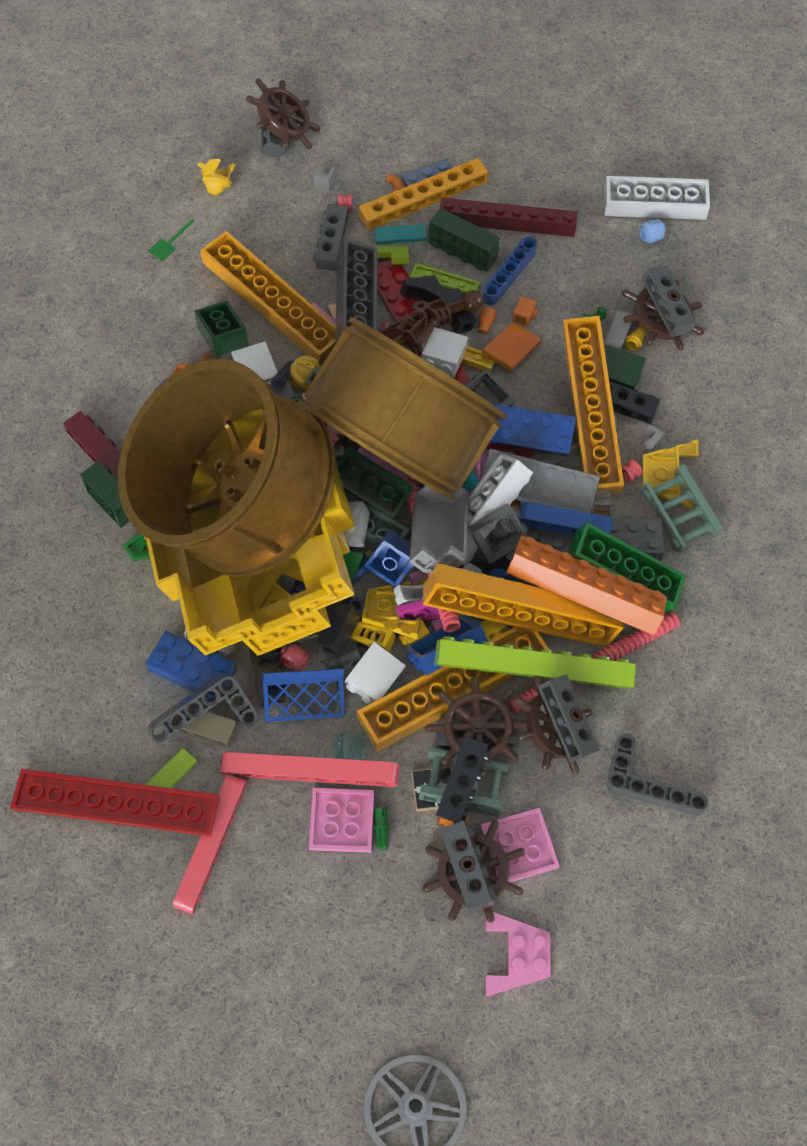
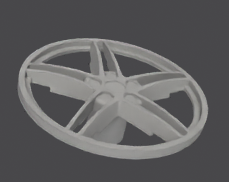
[364,1055,467,1146]

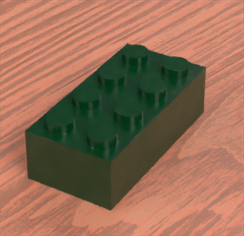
[429,208,500,272]
[337,446,414,520]

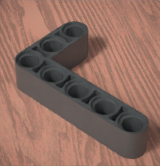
[148,673,259,742]
[607,733,708,816]

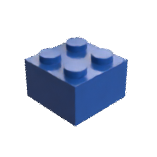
[364,529,413,587]

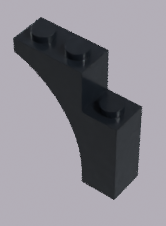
[400,275,477,334]
[317,590,361,656]

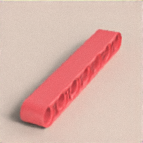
[173,774,248,914]

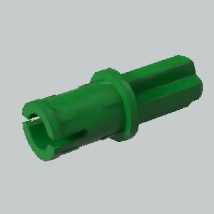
[373,807,390,850]

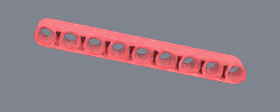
[220,752,400,787]

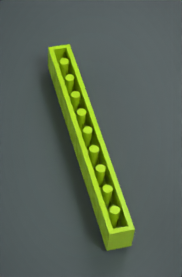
[434,636,636,689]

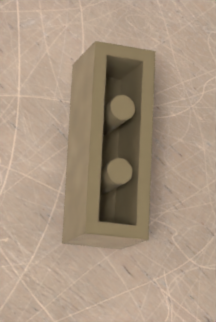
[171,704,238,749]

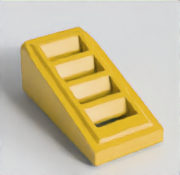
[350,621,396,652]

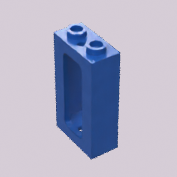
[406,615,488,676]

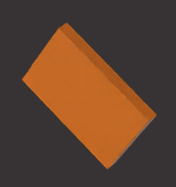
[482,322,542,372]

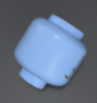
[639,219,666,244]

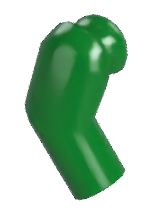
[583,307,607,322]

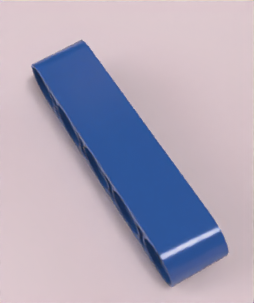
[483,237,537,306]
[518,502,613,536]

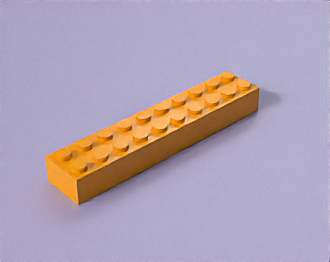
[200,231,336,366]
[562,316,624,496]
[423,563,624,648]
[357,626,549,752]

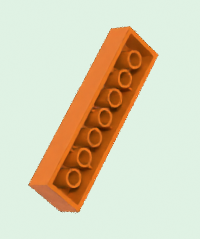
[507,535,667,635]

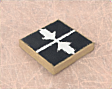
[411,766,452,812]

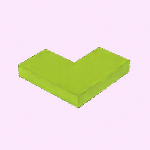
[374,245,409,264]

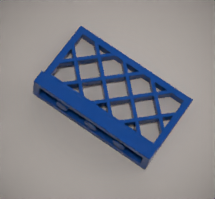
[261,669,345,722]

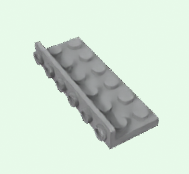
[483,449,600,513]

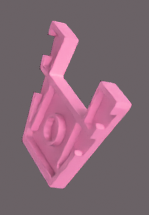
[485,912,551,996]

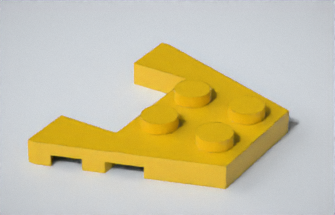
[642,440,699,509]
[362,578,427,639]

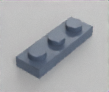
[401,158,452,187]

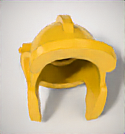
[197,159,236,196]
[289,356,321,392]

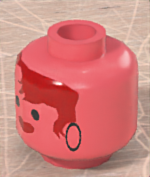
[280,643,310,671]

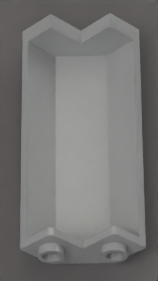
[409,485,469,573]

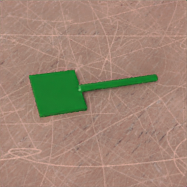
[148,219,194,262]

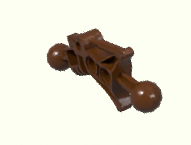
[379,290,484,352]

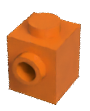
[512,296,539,327]

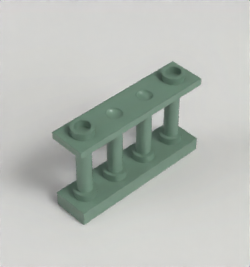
[642,464,723,553]
[419,747,510,817]

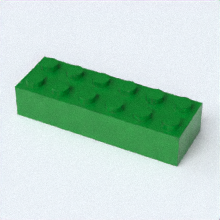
[568,522,686,615]

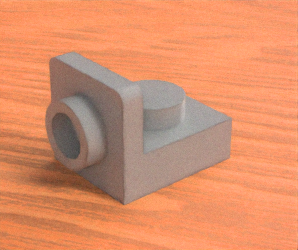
[644,424,664,454]

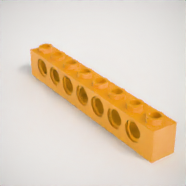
[359,158,488,231]

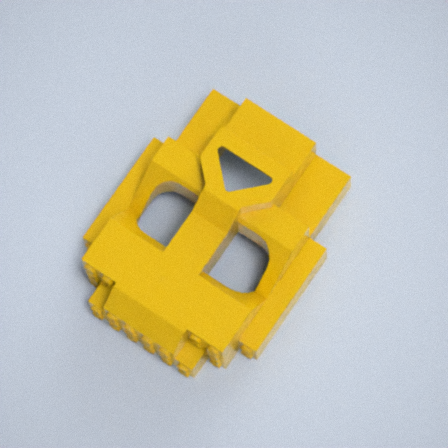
[146,409,355,656]

